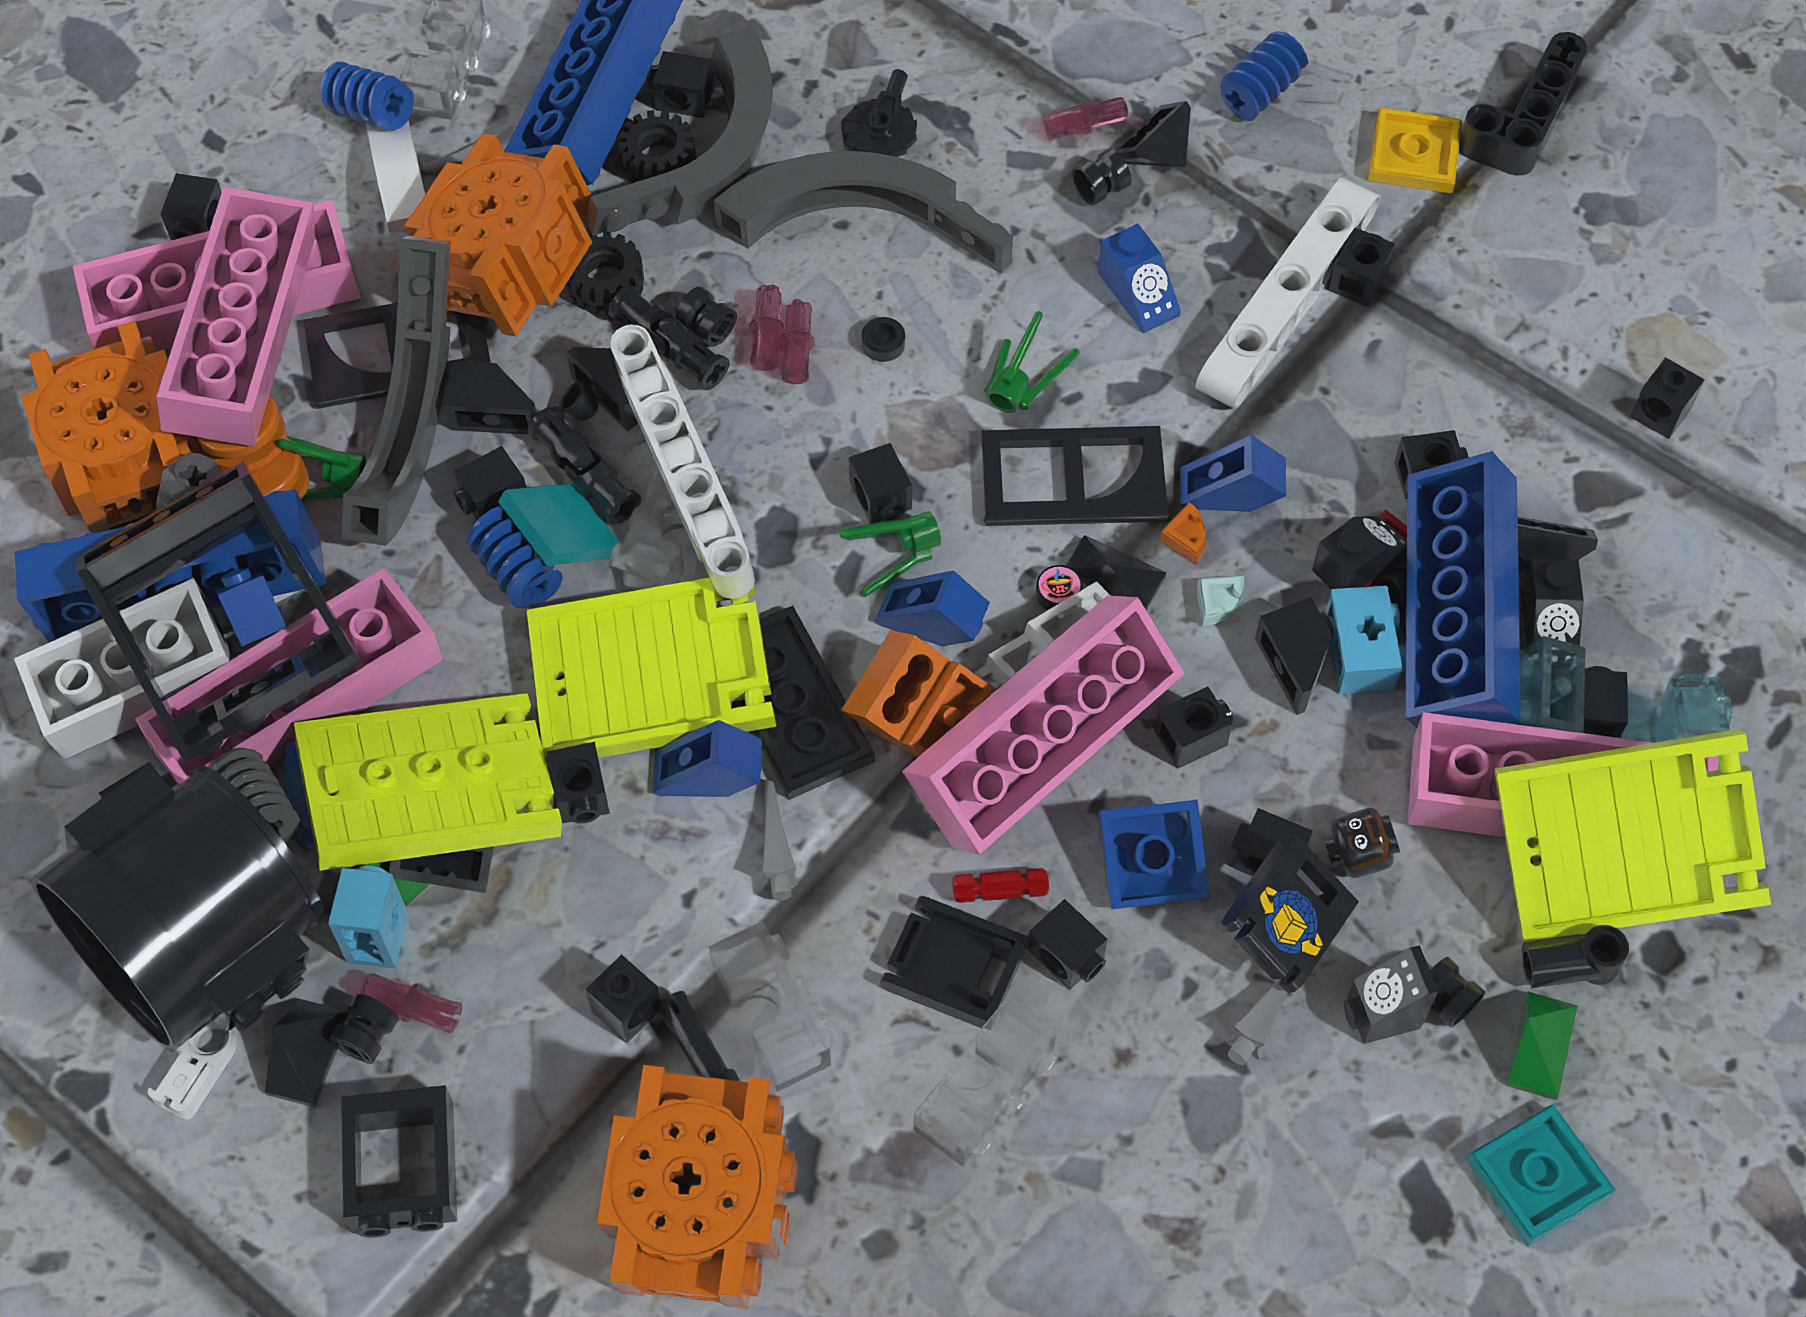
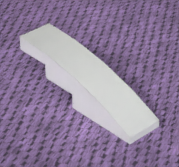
[366,120,425,233]
[974,581,1109,695]

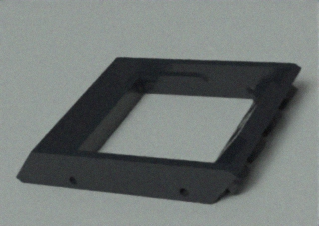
[74,461,359,762]

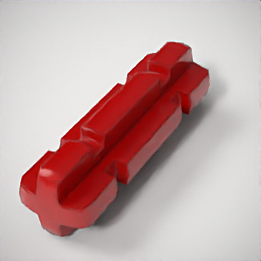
[952,868,1049,903]

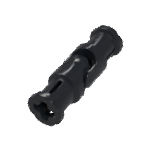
[608,284,730,390]
[528,406,641,524]

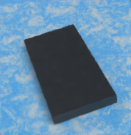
[737,605,875,800]

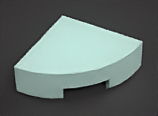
[1196,576,1244,627]

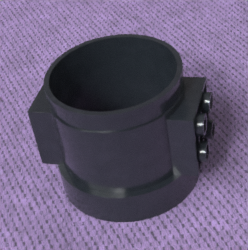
[31,763,325,1052]

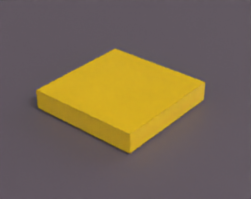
[1368,107,1462,194]

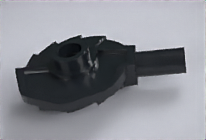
[841,69,917,157]

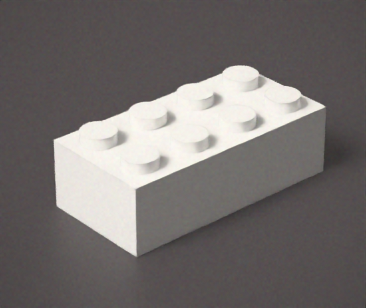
[14,578,234,759]

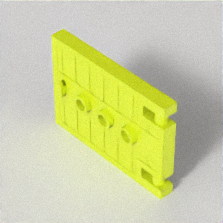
[527,577,776,767]
[294,693,562,871]
[1494,729,1771,942]

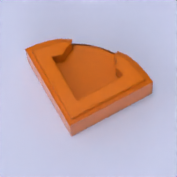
[1160,502,1206,565]

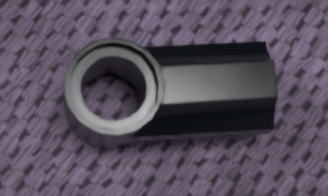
[1521,925,1629,989]

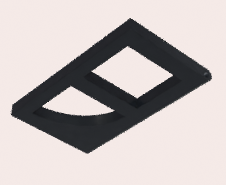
[303,302,491,409]
[981,426,1170,526]

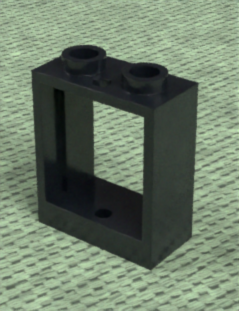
[341,1085,457,1238]

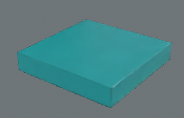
[498,484,623,566]
[1466,1104,1616,1247]

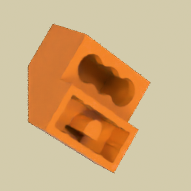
[841,630,994,758]

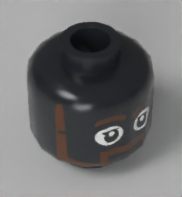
[1324,808,1400,878]

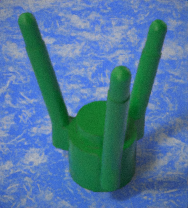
[984,311,1080,413]
[278,435,366,500]
[839,511,941,597]

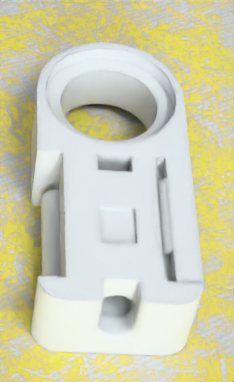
[148,1022,237,1120]

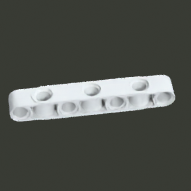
[1195,177,1381,409]
[610,325,755,599]

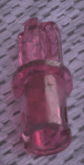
[1043,97,1128,141]
[749,284,784,371]
[780,299,815,384]
[360,973,463,1034]

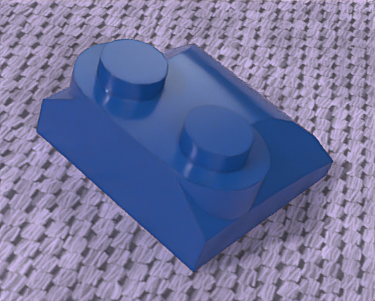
[1098,800,1210,909]

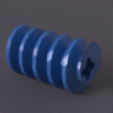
[1220,31,1308,121]
[320,61,414,131]
[467,505,563,608]

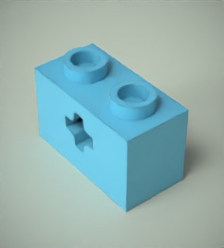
[1325,586,1406,694]
[328,865,408,969]

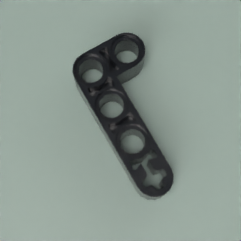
[1459,32,1587,176]

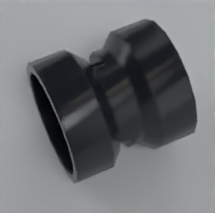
[1072,149,1131,205]
[675,286,737,347]
[1430,956,1486,1028]
[329,994,399,1064]

